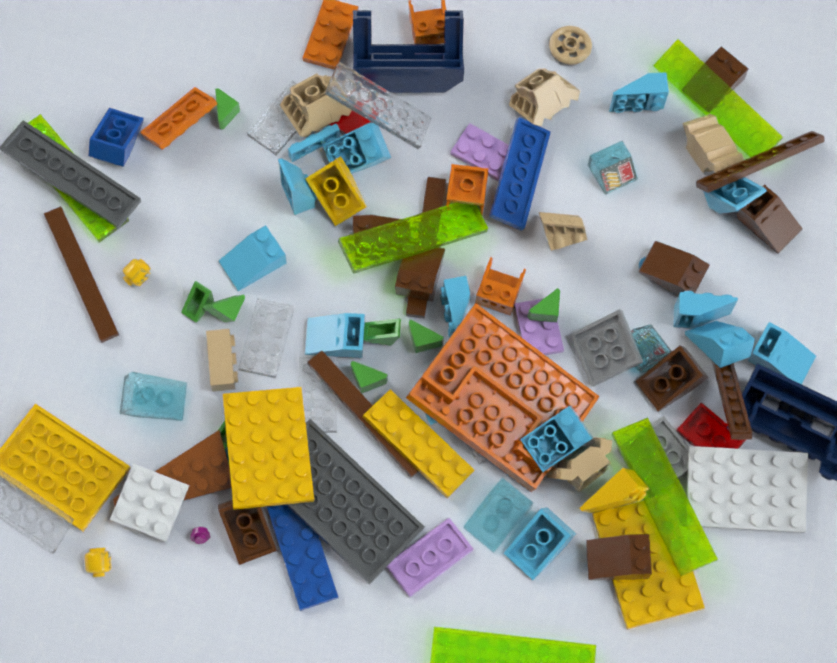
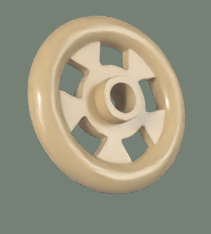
[549,26,592,65]

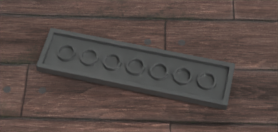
[0,120,141,229]

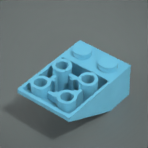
[609,72,669,113]
[322,123,391,174]
[440,276,470,338]
[673,291,738,329]
[305,313,365,358]
[748,322,816,384]
[520,405,593,472]

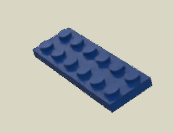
[489,117,551,231]
[266,505,339,611]

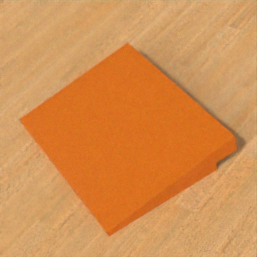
[406,303,600,492]

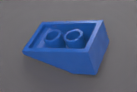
[88,108,144,167]

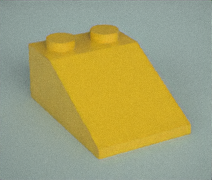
[305,156,367,226]
[579,468,649,513]

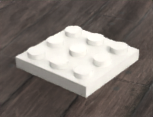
[110,463,189,542]

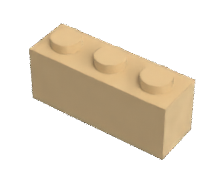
[206,329,239,392]

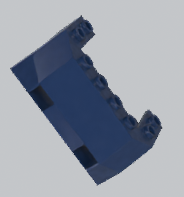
[353,10,464,93]
[727,363,837,481]

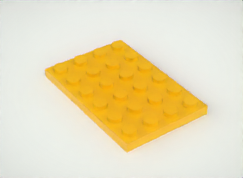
[223,387,314,510]
[0,403,131,532]
[592,494,705,630]

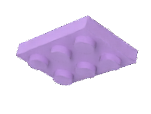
[450,123,509,181]
[514,298,564,355]

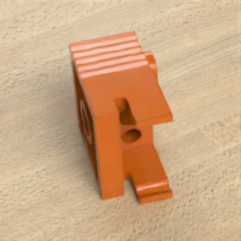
[408,0,446,44]
[446,164,489,216]
[475,257,526,316]

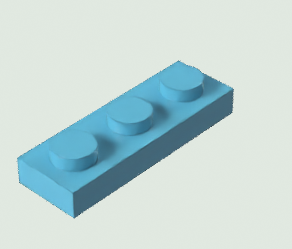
[288,124,340,162]

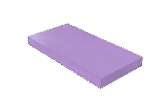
[387,518,473,598]

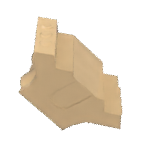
[509,68,580,126]
[280,74,353,138]
[682,114,744,173]
[539,212,588,251]
[547,437,612,492]

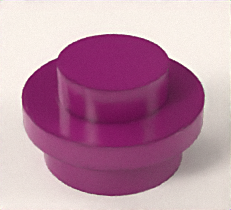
[190,527,210,544]

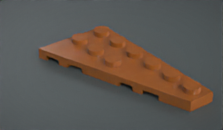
[113,430,231,506]

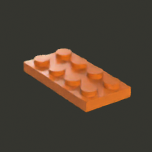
[303,0,359,70]
[140,87,217,150]

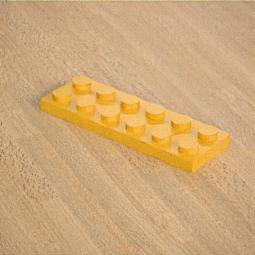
[363,389,475,499]

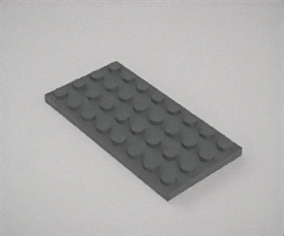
[286,419,425,585]

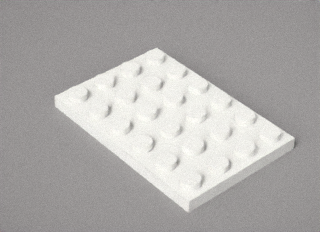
[685,446,808,533]

